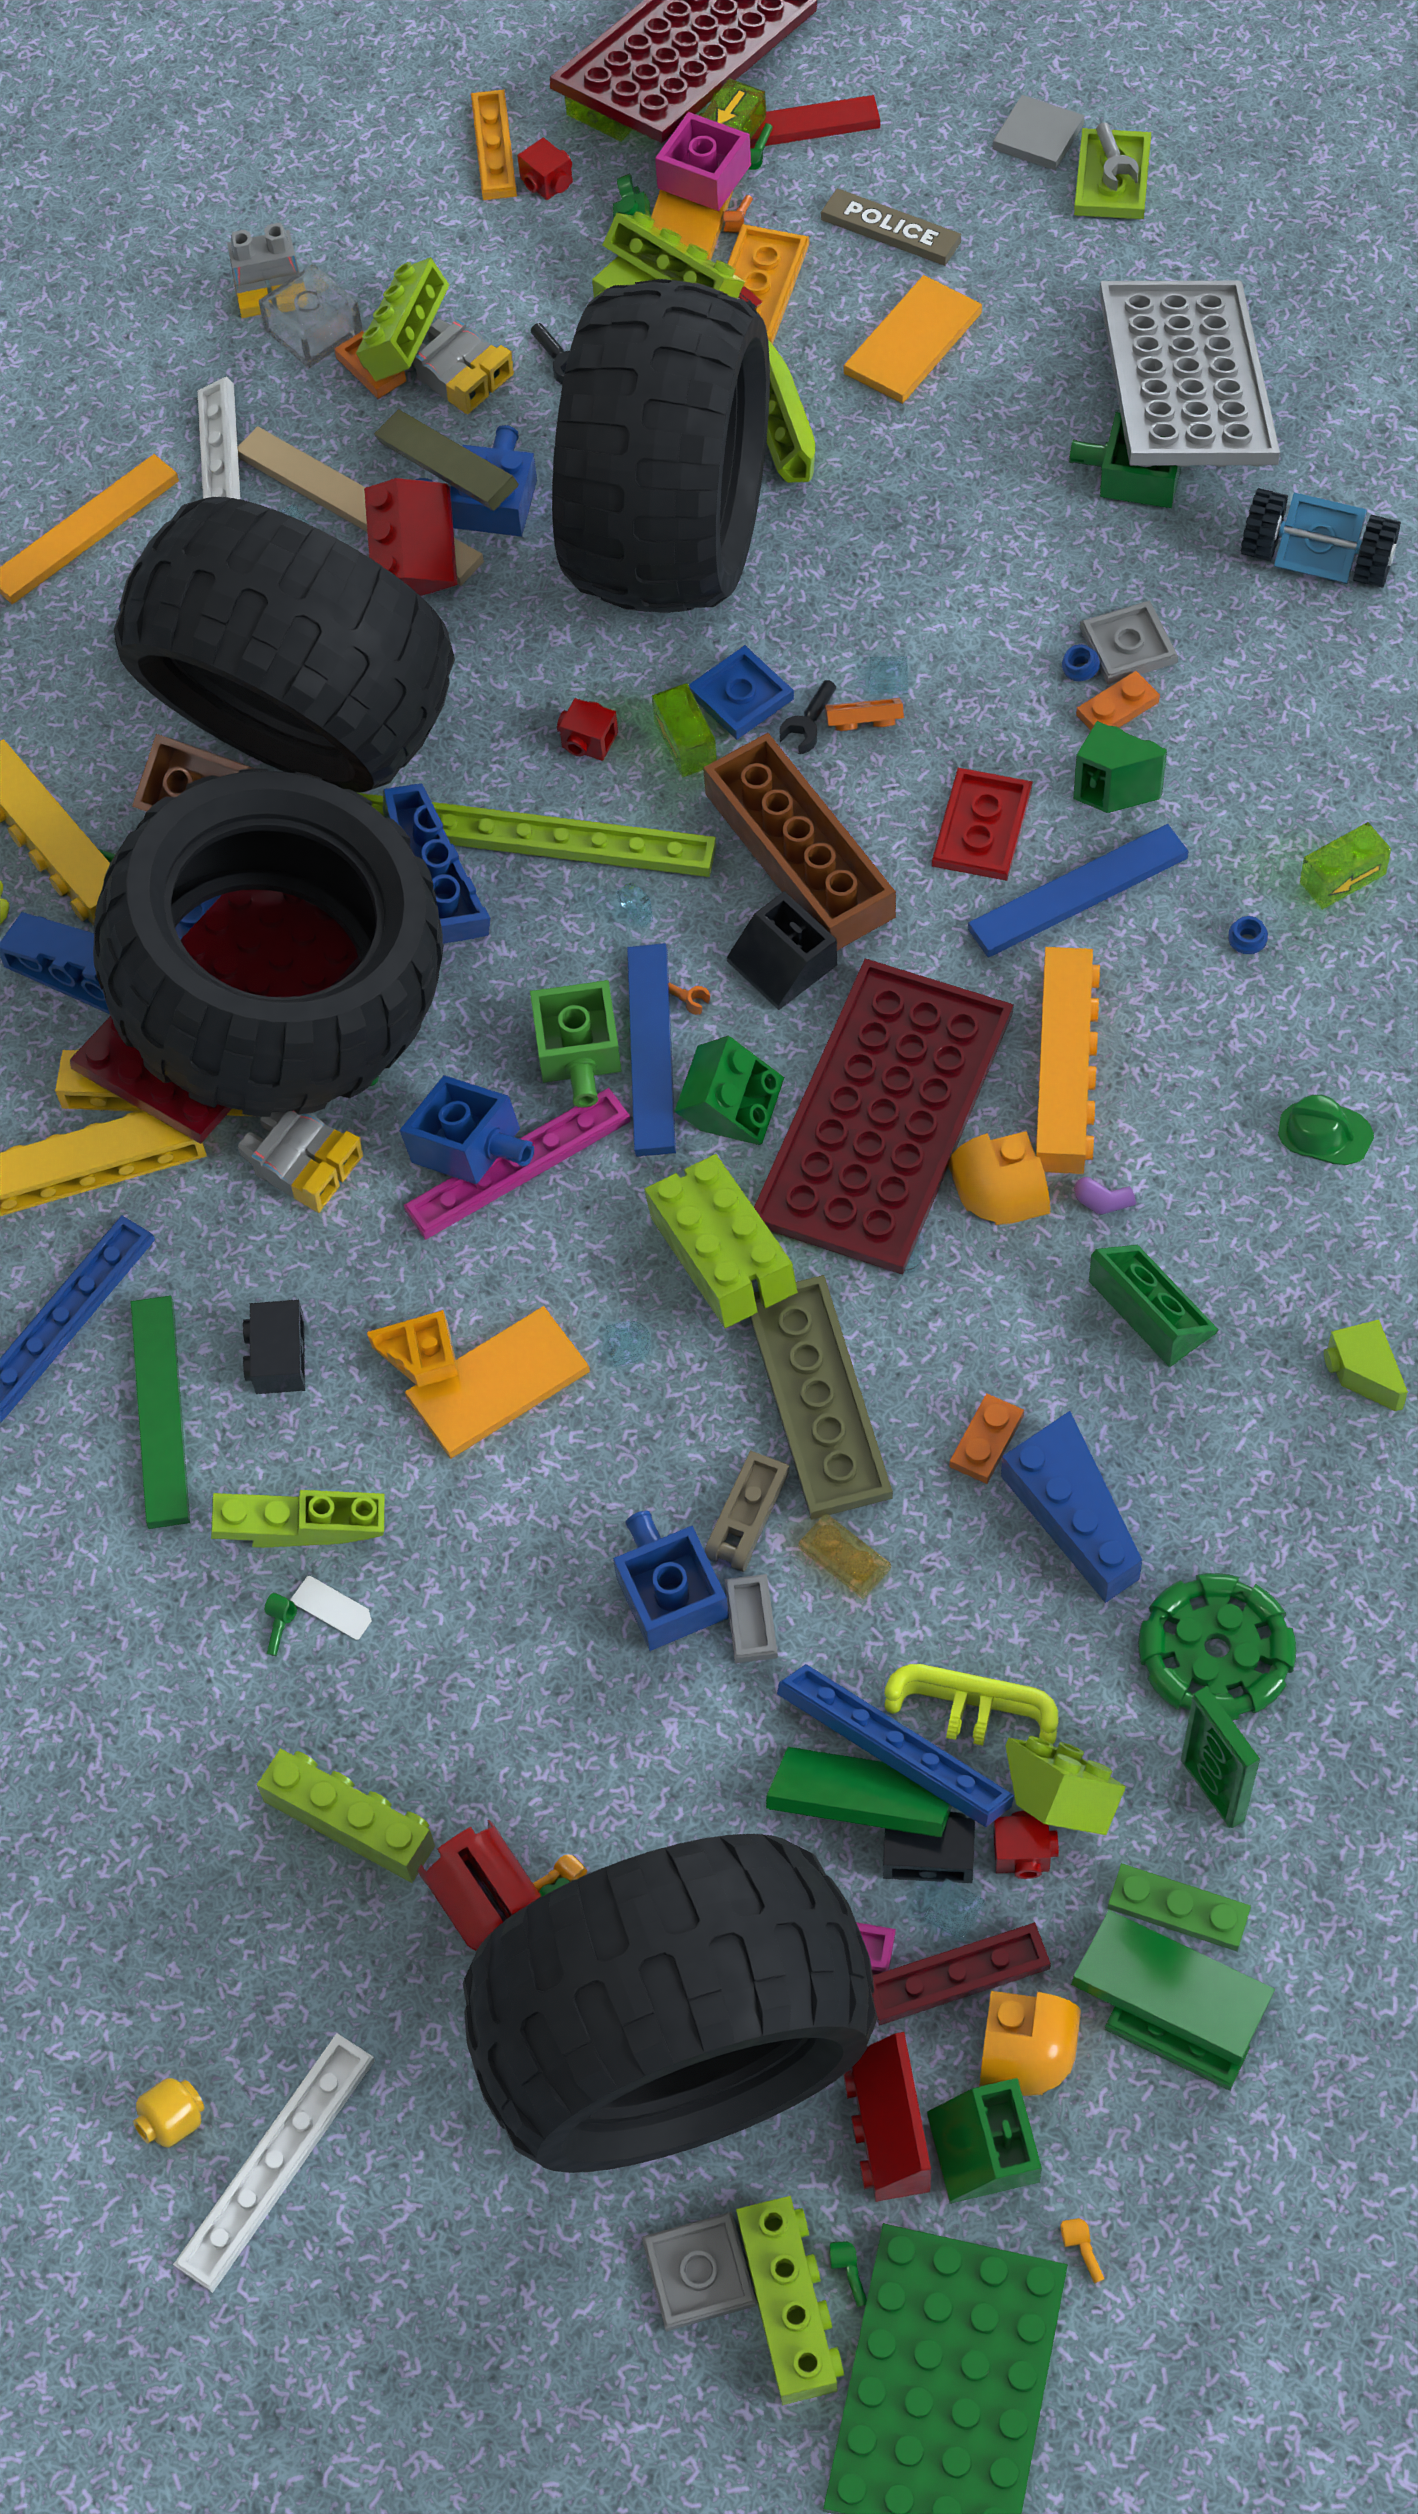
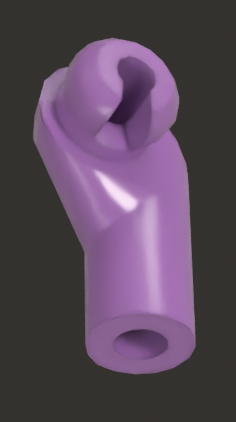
[1074,1177,1136,1215]

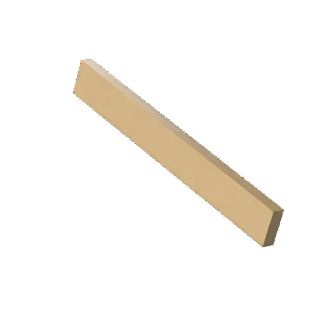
[237,426,484,586]

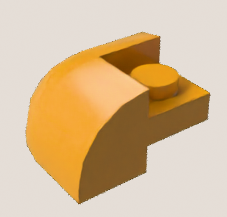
[949,1131,1050,1225]
[979,1991,1081,2096]

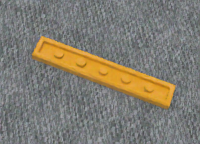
[0,454,179,605]

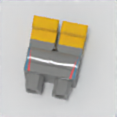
[227,223,307,318]
[411,318,514,415]
[238,1111,363,1213]

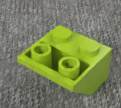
[1005,1736,1126,1835]

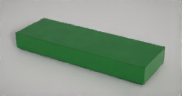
[1105,2006,1250,2091]

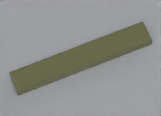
[374,409,519,511]

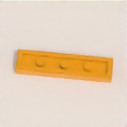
[471,89,517,200]

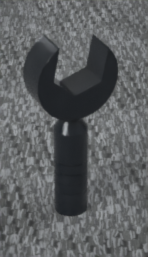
[531,323,570,385]
[779,680,836,754]

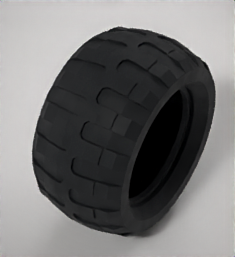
[552,279,770,613]
[114,497,455,793]
[93,768,444,1117]
[463,1834,877,2173]

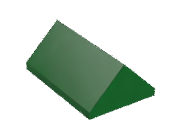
[1089,1244,1219,1368]

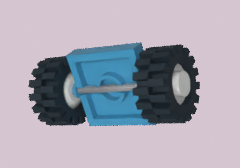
[1241,488,1401,588]

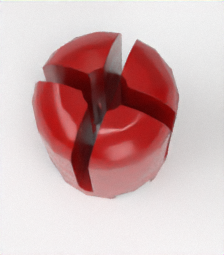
[417,1820,541,1951]

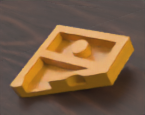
[367,1310,459,1387]

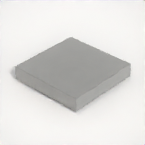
[993,95,1085,171]
[1080,600,1178,685]
[642,2212,757,2332]

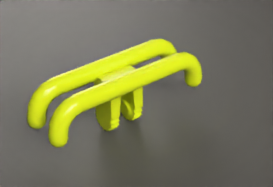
[884,1664,1059,1746]

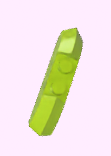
[766,340,815,483]

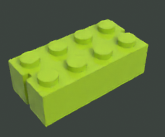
[644,1154,798,1329]

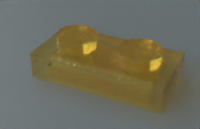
[798,1513,891,1599]

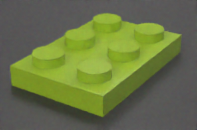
[1074,128,1151,219]

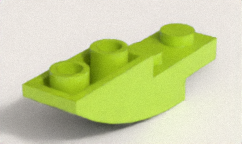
[211,1490,385,1548]

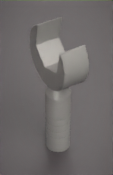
[1096,123,1139,191]

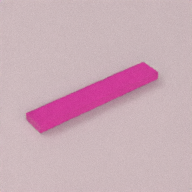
[403,1087,631,1240]

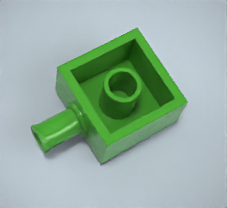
[530,980,622,1108]

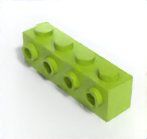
[602,212,745,298]
[356,257,450,381]
[256,1748,435,1883]
[736,2195,844,2406]

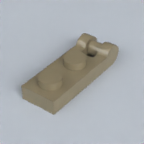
[705,1450,789,1572]

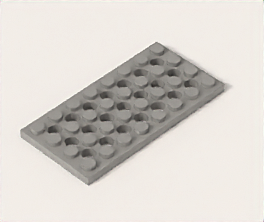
[1099,281,1280,467]

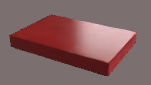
[932,767,1033,881]

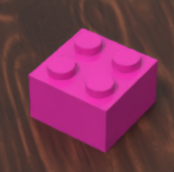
[655,112,751,211]

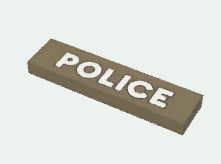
[821,188,961,266]

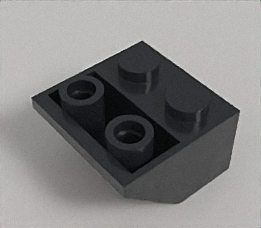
[727,891,837,1010]

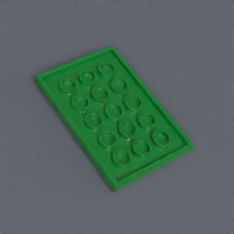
[823,2223,1068,2514]

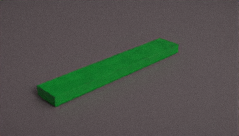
[131,1295,190,1529]

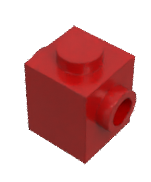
[517,137,573,200]
[557,698,618,761]
[993,1810,1059,1879]

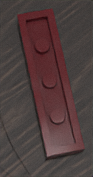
[872,1922,1051,2026]

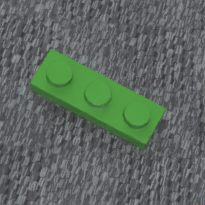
[1107,1863,1251,1952]

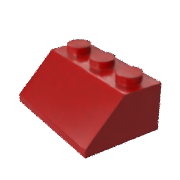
[364,478,458,596]
[843,2032,931,2202]

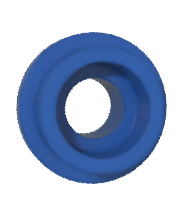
[1062,644,1100,681]
[1228,916,1268,954]

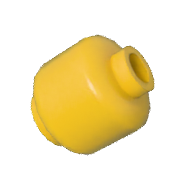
[133,2078,205,2148]

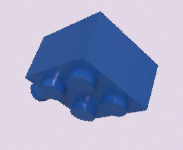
[450,425,537,537]
[399,1075,534,1185]
[613,1510,729,1651]

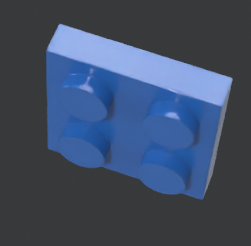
[688,645,794,740]

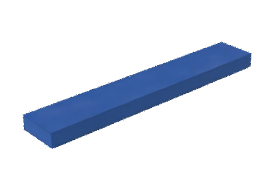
[968,824,1189,958]
[627,943,676,1157]
[0,1215,155,1422]
[777,1664,1014,1827]

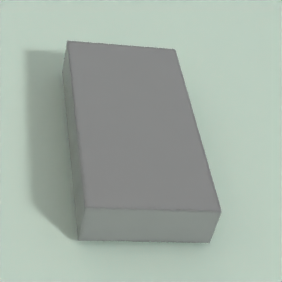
[724,1574,778,1663]

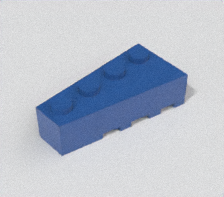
[383,783,491,944]
[0,912,110,1014]
[1001,1411,1142,1603]

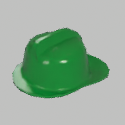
[1278,1095,1374,1165]

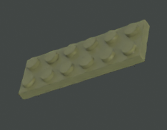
[750,1275,893,1520]

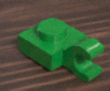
[613,173,651,219]

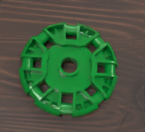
[1138,1573,1297,1721]

